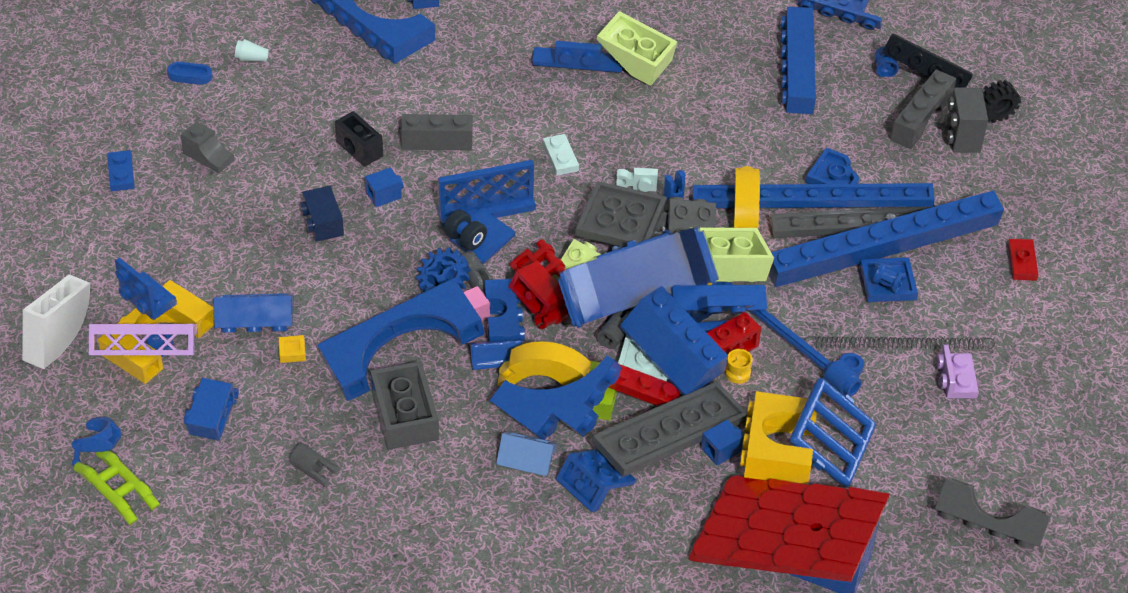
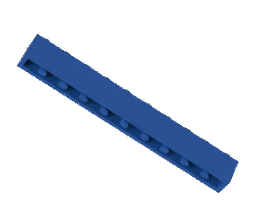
[769,190,1004,287]

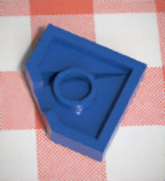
[806,147,859,184]

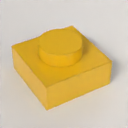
[279,335,306,363]

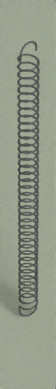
[805,336,995,349]

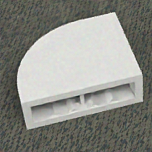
[22,275,90,369]

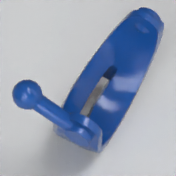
[72,417,121,467]

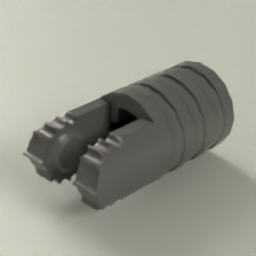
[462,251,493,290]
[597,310,632,349]
[290,443,341,488]

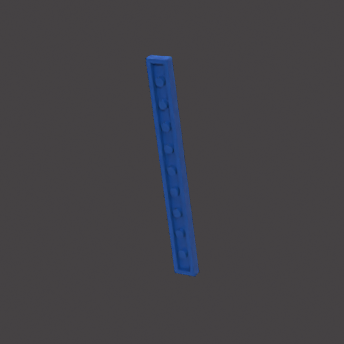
[693,183,935,208]

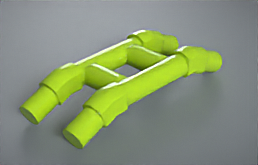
[74,451,160,526]

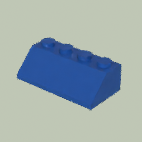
[620,286,728,396]

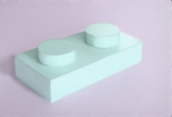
[543,134,579,176]

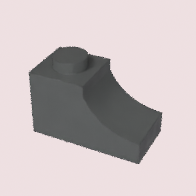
[181,121,235,173]

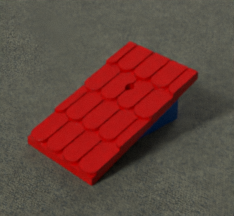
[689,475,890,593]

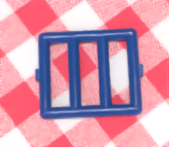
[789,378,876,487]

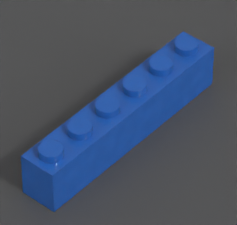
[781,7,816,114]

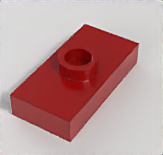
[1008,239,1039,281]

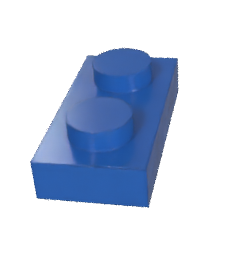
[107,150,135,191]

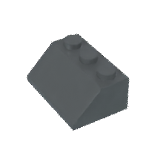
[401,114,473,151]

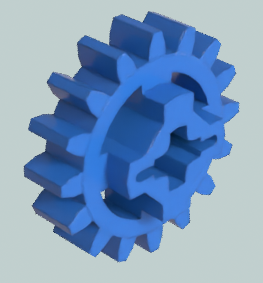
[416,247,471,292]

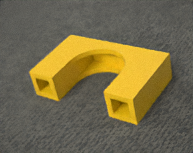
[98,280,215,384]
[740,391,817,485]

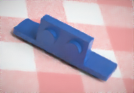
[797,0,882,30]
[532,41,623,72]
[671,285,767,314]

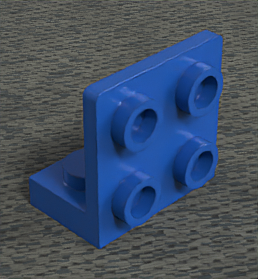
[115,258,177,320]
[556,449,636,512]

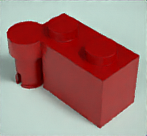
[509,261,569,329]

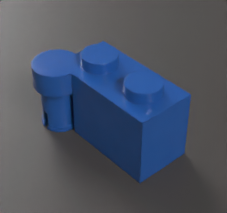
[184,378,239,441]

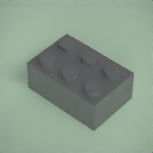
[370,361,439,450]

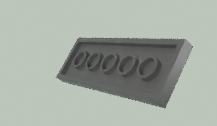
[592,381,749,477]

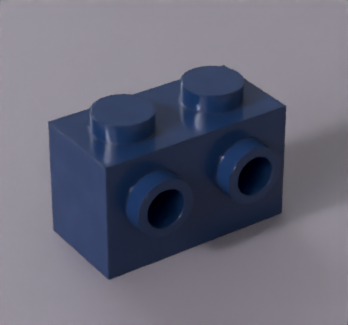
[299,186,344,242]

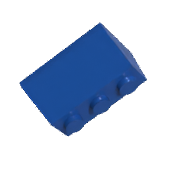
[214,293,294,333]

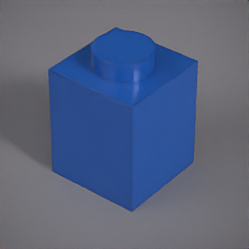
[365,167,404,207]
[701,419,744,466]

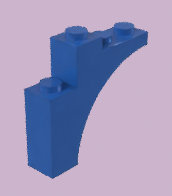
[490,355,622,439]

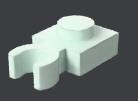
[616,168,658,192]

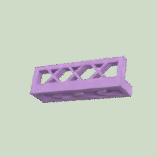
[89,324,197,355]

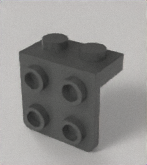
[663,197,716,234]

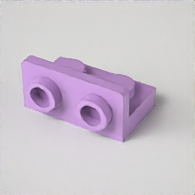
[937,345,979,398]

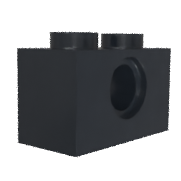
[335,111,383,167]

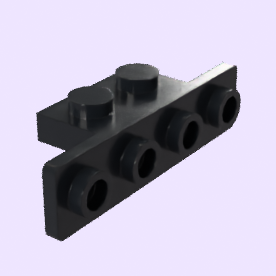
[882,33,973,88]

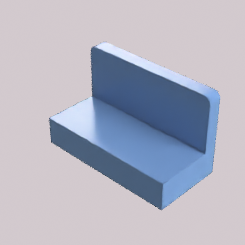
[496,431,558,476]

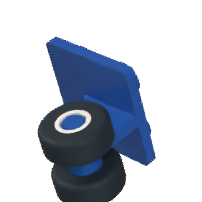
[444,208,516,264]

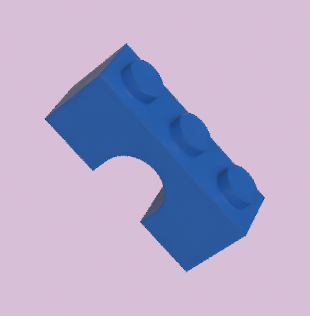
[484,279,525,341]

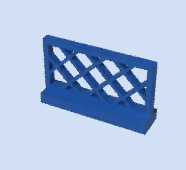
[437,160,536,228]

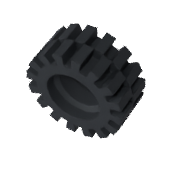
[983,80,1021,123]

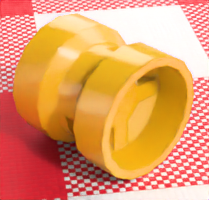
[725,349,753,384]

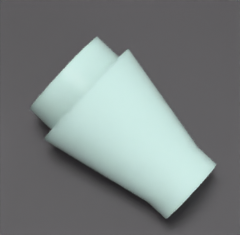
[235,39,269,62]

